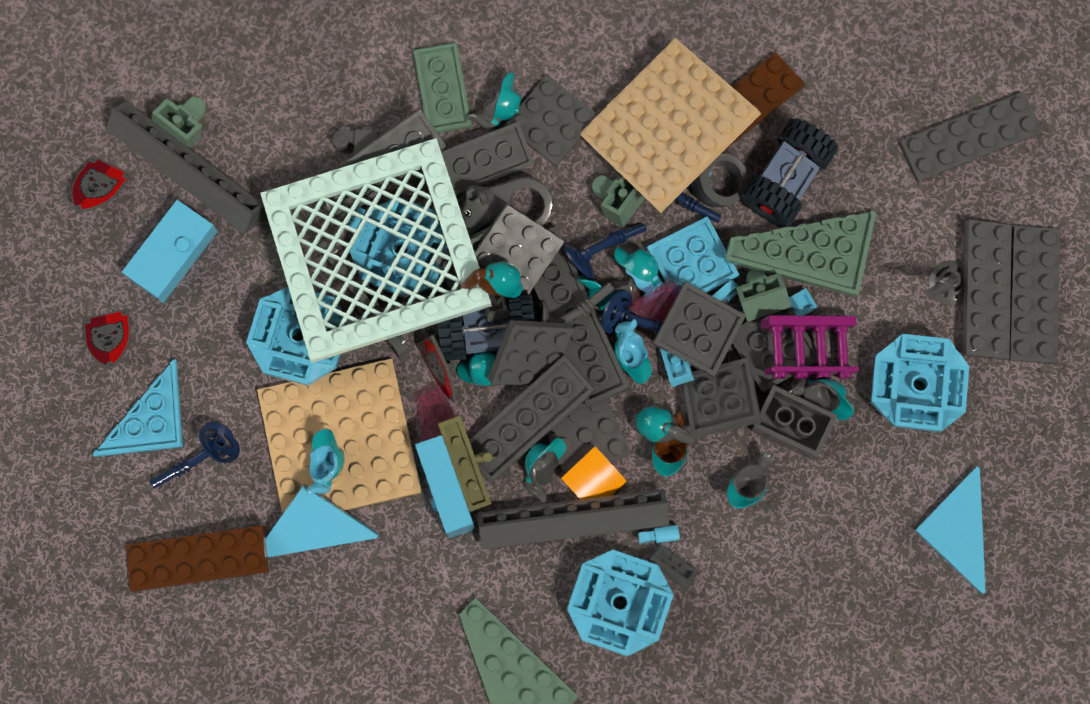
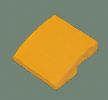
[561,447,626,500]

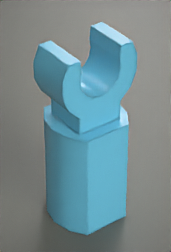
[638,525,680,544]

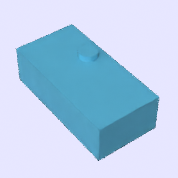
[122,200,218,303]
[415,435,475,538]

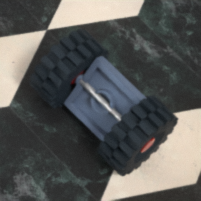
[741,118,839,228]
[438,294,535,361]

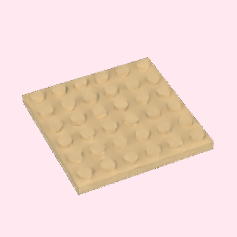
[581,38,761,213]
[257,359,422,514]

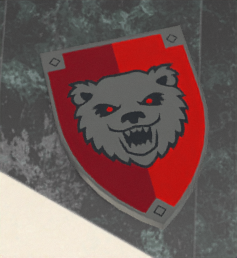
[71,156,132,213]
[83,308,131,369]
[417,335,457,403]

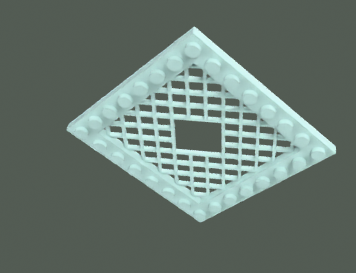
[260,138,492,363]

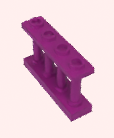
[761,316,859,379]

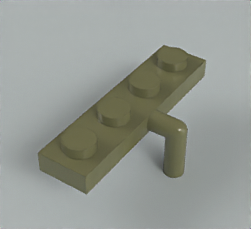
[438,415,493,512]

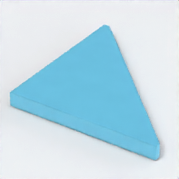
[93,360,183,457]
[915,466,986,595]
[266,484,379,557]

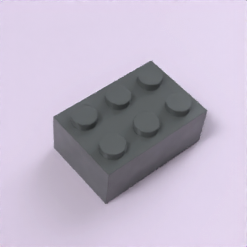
[751,385,838,462]

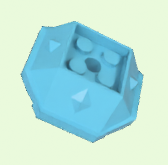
[350,197,447,298]
[246,287,349,386]
[870,334,969,432]
[567,550,674,657]

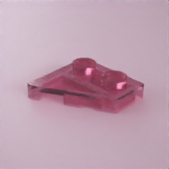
[628,279,682,322]
[419,387,456,443]

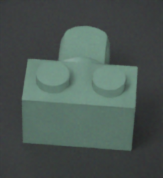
[152,97,206,149]
[592,175,645,228]
[736,270,792,322]

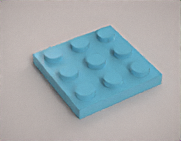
[647,216,740,300]

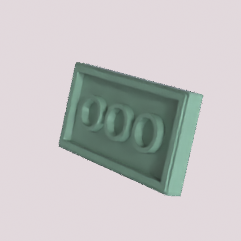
[413,42,472,133]

